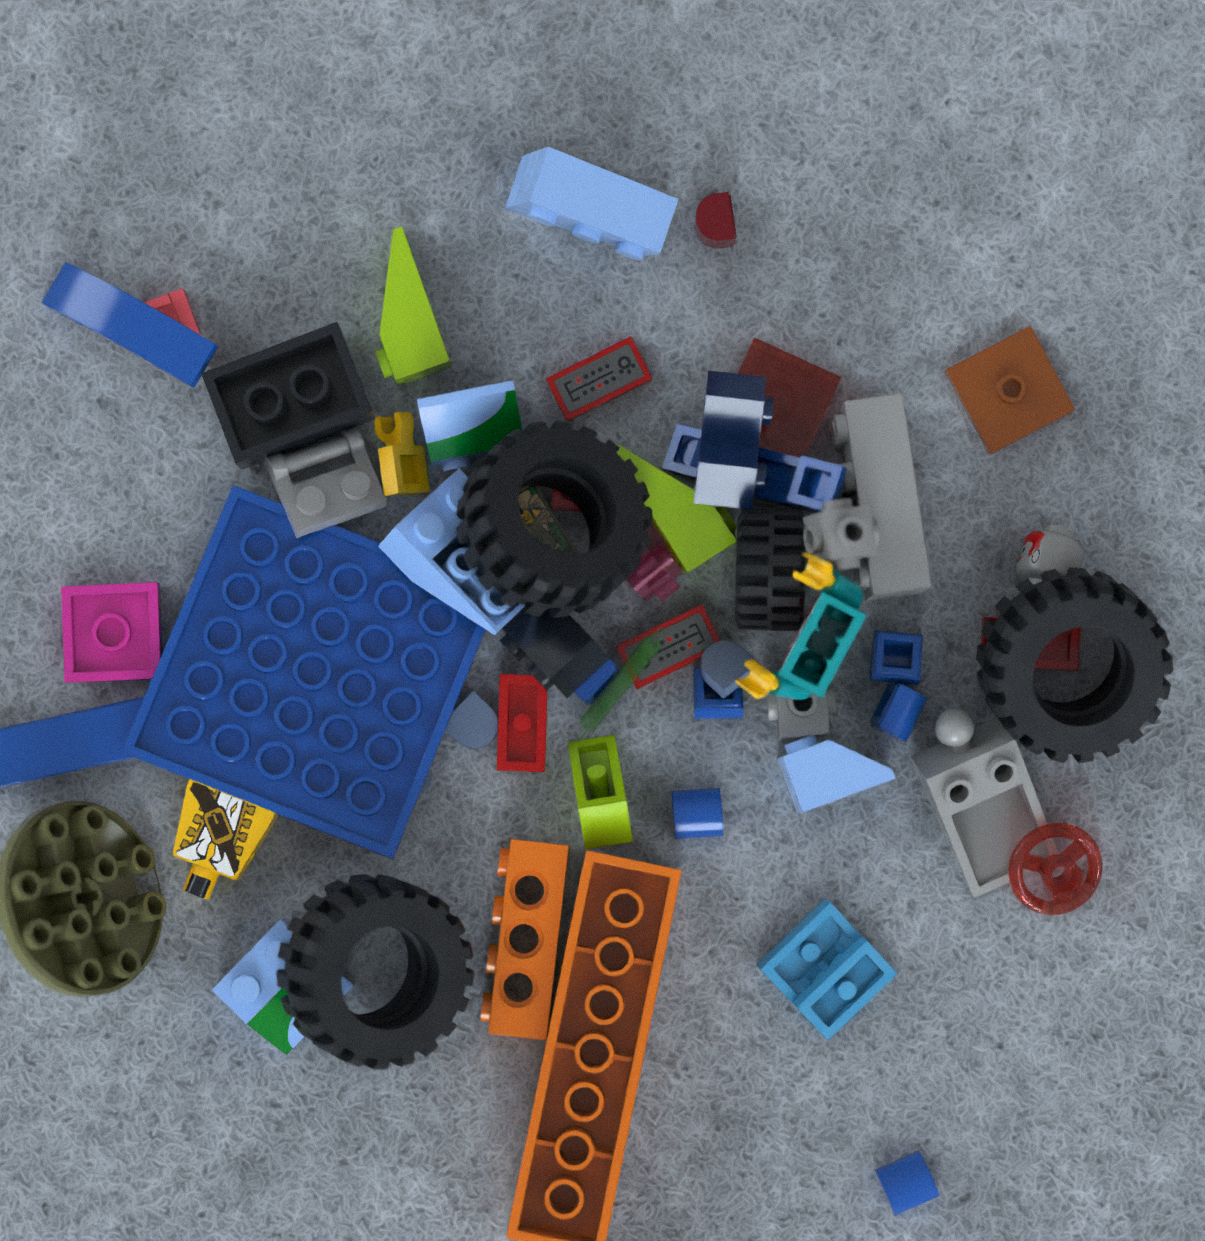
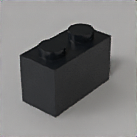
[499,608,609,698]

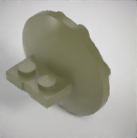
[0,801,166,997]

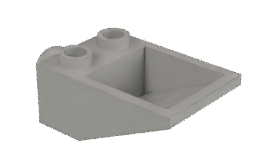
[911,709,1061,898]

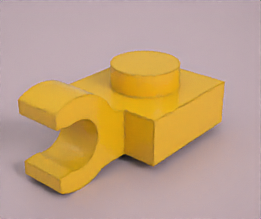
[374,412,430,496]

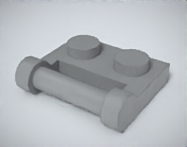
[265,426,387,538]

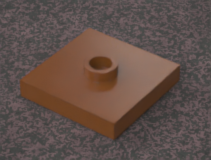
[945,326,1075,455]

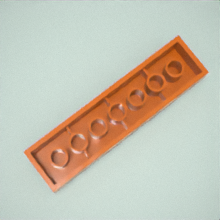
[506,850,682,1241]

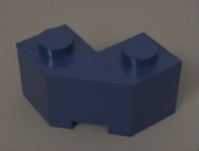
[694,370,774,510]

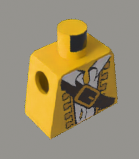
[173,779,279,900]

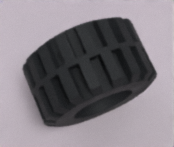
[735,509,806,631]

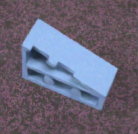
[505,146,678,260]

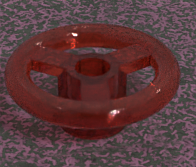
[1008,823,1103,915]

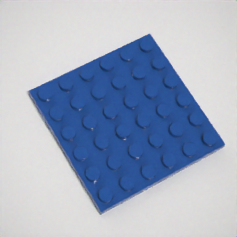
[121,485,486,860]

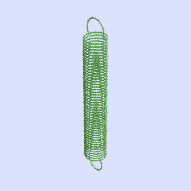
[577,628,664,739]

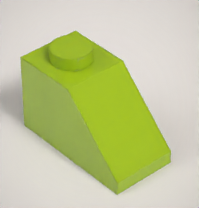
[567,734,633,850]

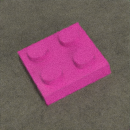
[61,582,163,683]

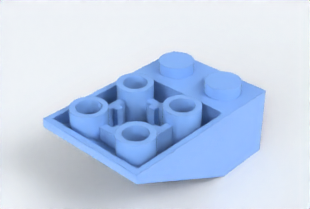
[378,469,525,635]

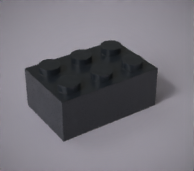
[201,322,375,470]

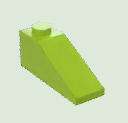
[375,226,452,386]
[616,444,737,575]

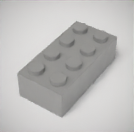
[831,393,932,601]

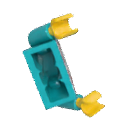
[735,552,867,700]

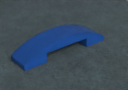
[42,262,218,388]
[662,423,847,513]

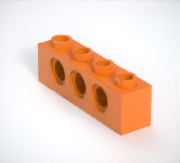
[480,839,569,1040]

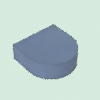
[701,641,760,699]
[446,690,498,749]

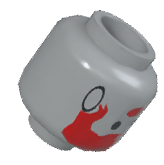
[1016,525,1084,585]

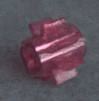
[626,544,683,602]

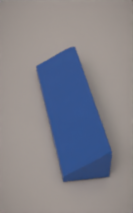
[0,697,144,787]

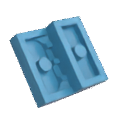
[756,898,898,1040]

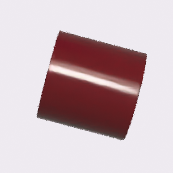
[694,192,737,249]

